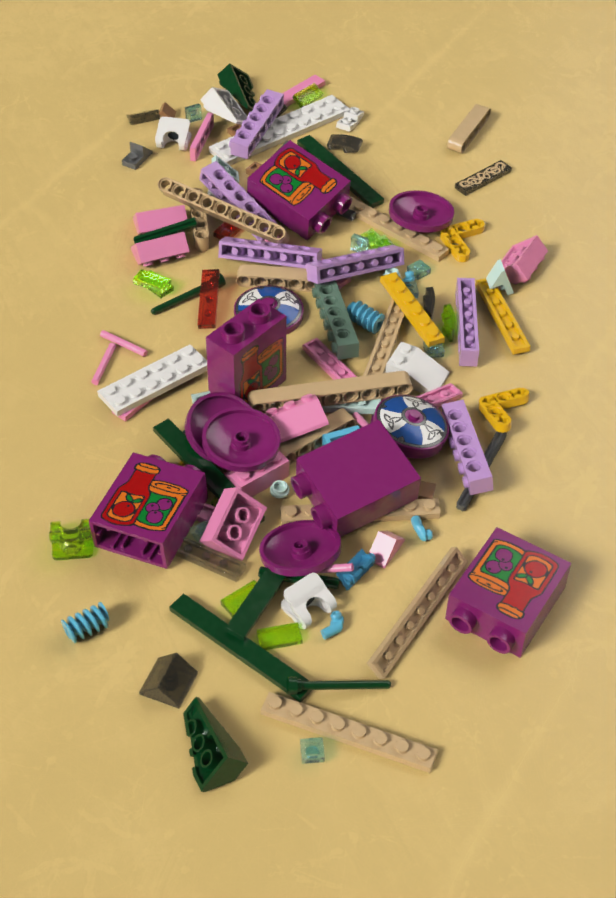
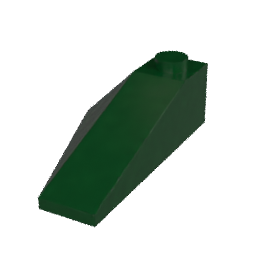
[217,63,256,112]
[183,697,248,792]

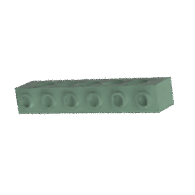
[312,280,359,360]

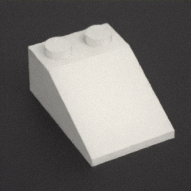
[201,87,248,125]
[386,341,449,393]

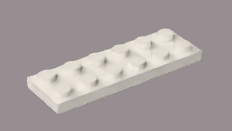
[97,345,208,417]

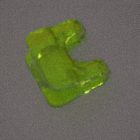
[49,519,93,560]

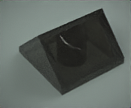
[139,653,198,709]

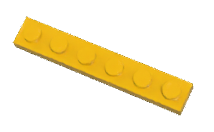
[380,272,445,347]
[475,278,531,355]

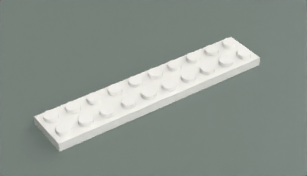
[209,95,349,165]

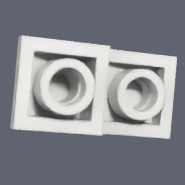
[336,107,364,132]

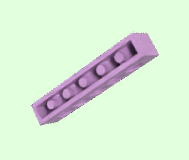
[229,89,284,159]
[199,161,277,241]
[218,237,322,269]
[306,245,404,284]
[455,278,479,367]
[441,400,493,495]

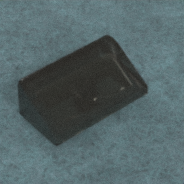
[127,109,160,125]

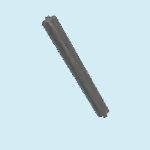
[456,432,507,511]

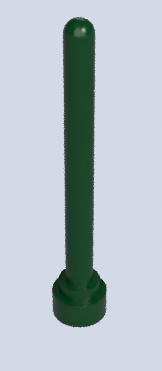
[151,273,226,315]
[286,677,391,695]

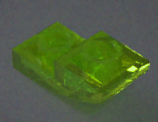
[359,228,394,249]
[441,304,456,342]

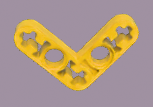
[440,219,485,262]
[479,388,529,433]

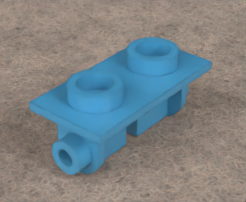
[336,549,376,590]

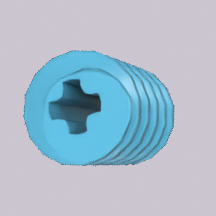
[347,301,385,334]
[61,602,109,643]

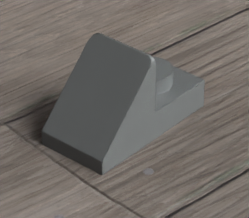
[122,142,152,170]

